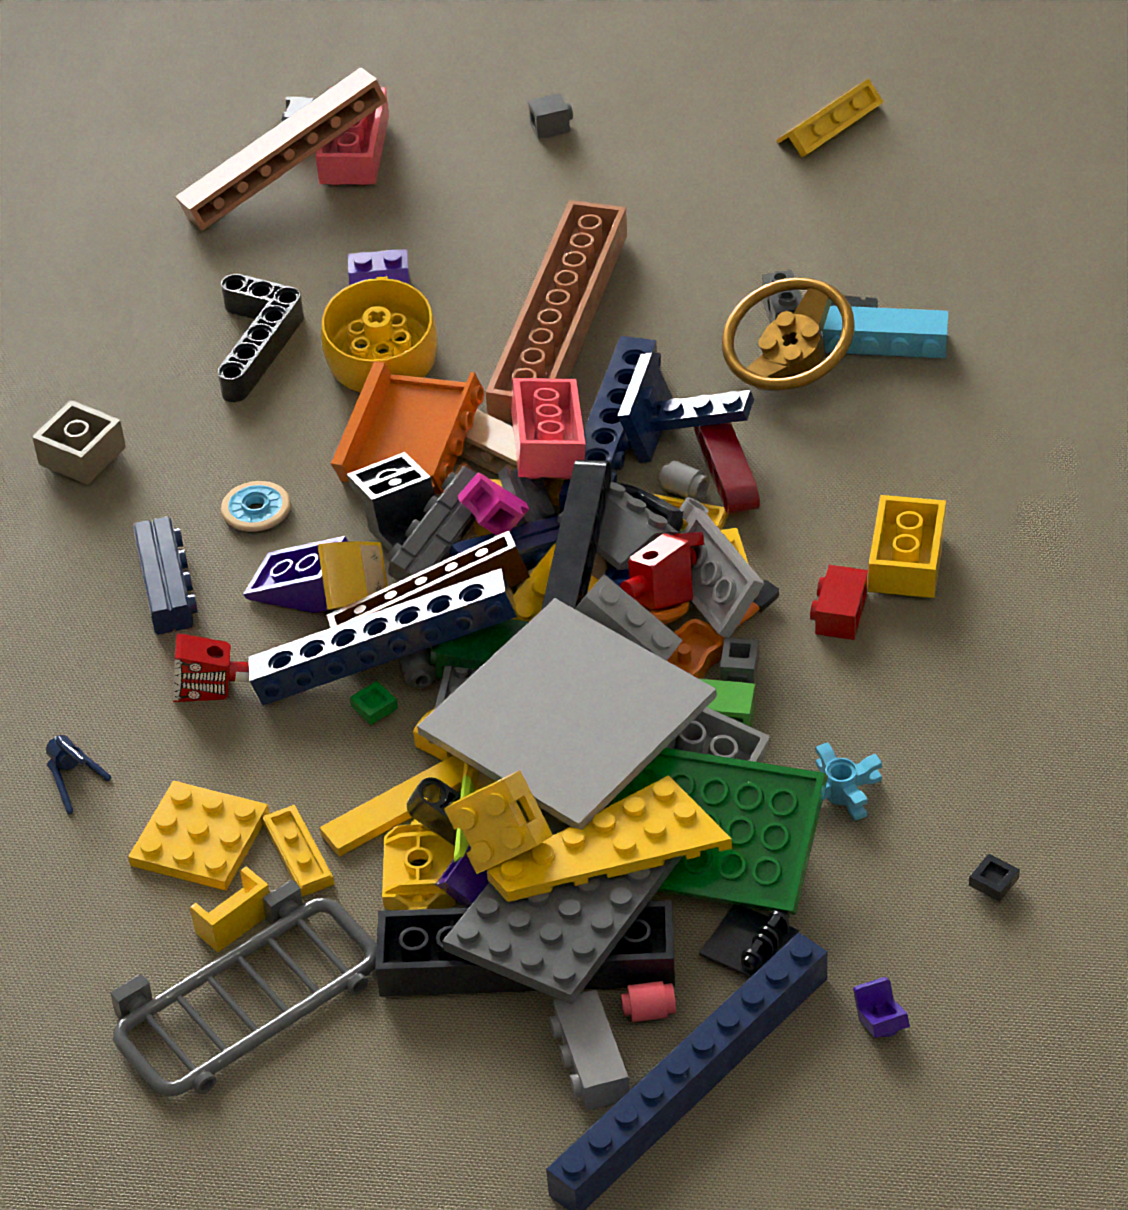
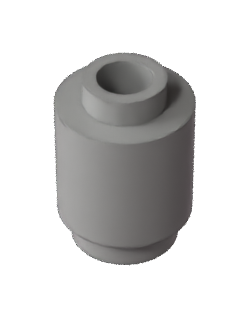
[659,461,709,501]

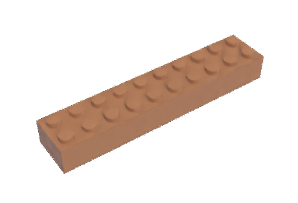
[485,200,627,424]

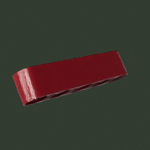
[693,422,760,514]

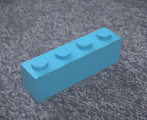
[823,306,949,358]

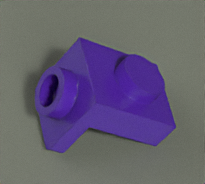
[853,977,910,1038]

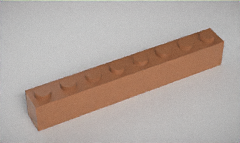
[176,68,388,231]

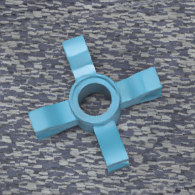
[815,742,882,821]

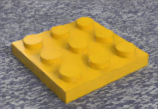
[128,781,270,891]

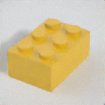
[868,495,946,598]

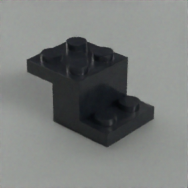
[347,452,435,552]

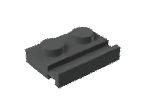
[498,466,556,526]

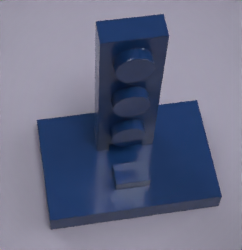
[618,353,754,463]

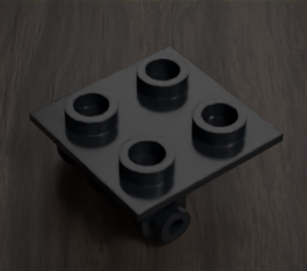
[699,905,799,978]

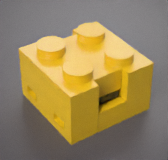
[444,770,553,874]

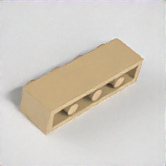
[460,409,549,481]

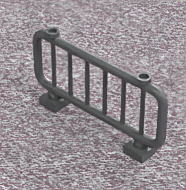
[110,880,377,1096]

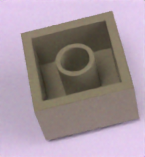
[32,400,126,485]

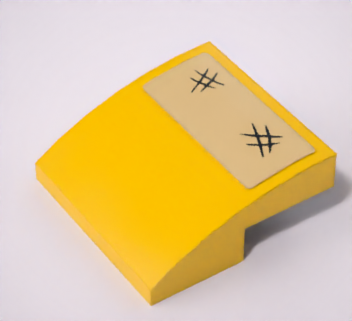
[317,541,388,610]

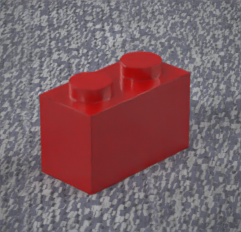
[810,564,868,640]

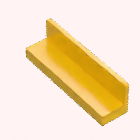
[776,78,884,157]

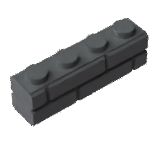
[387,466,477,581]

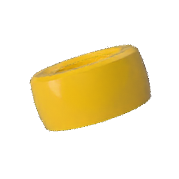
[321,278,437,393]

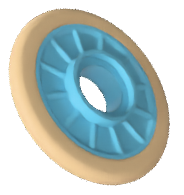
[221,481,291,532]

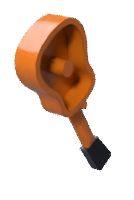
[667,580,779,679]

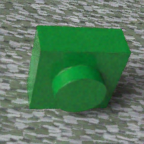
[350,681,398,725]

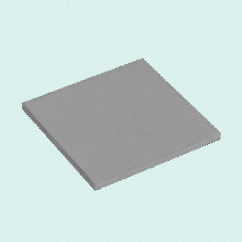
[417,598,717,830]

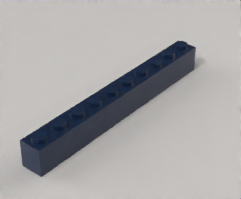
[546,933,828,1210]

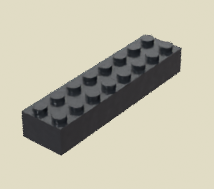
[375,900,675,997]

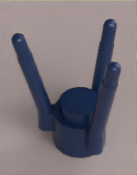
[46,735,111,814]

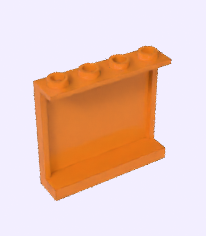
[331,362,484,494]

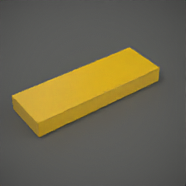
[262,805,335,897]

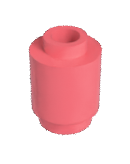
[621,981,676,1023]

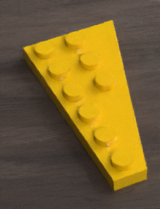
[487,775,732,902]

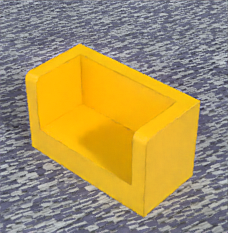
[190,867,270,953]

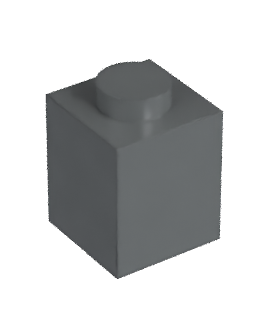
[528,93,573,139]

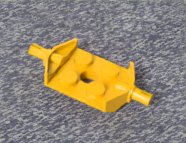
[382,819,456,911]

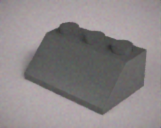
[557,482,678,570]

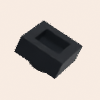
[969,854,1020,902]

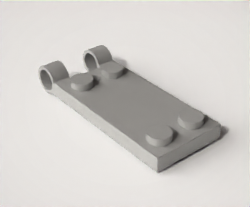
[680,497,765,638]

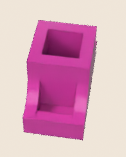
[458,472,530,535]

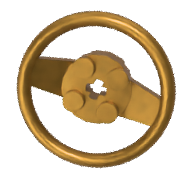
[722,278,855,390]

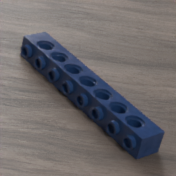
[559,336,661,514]
[248,568,517,706]

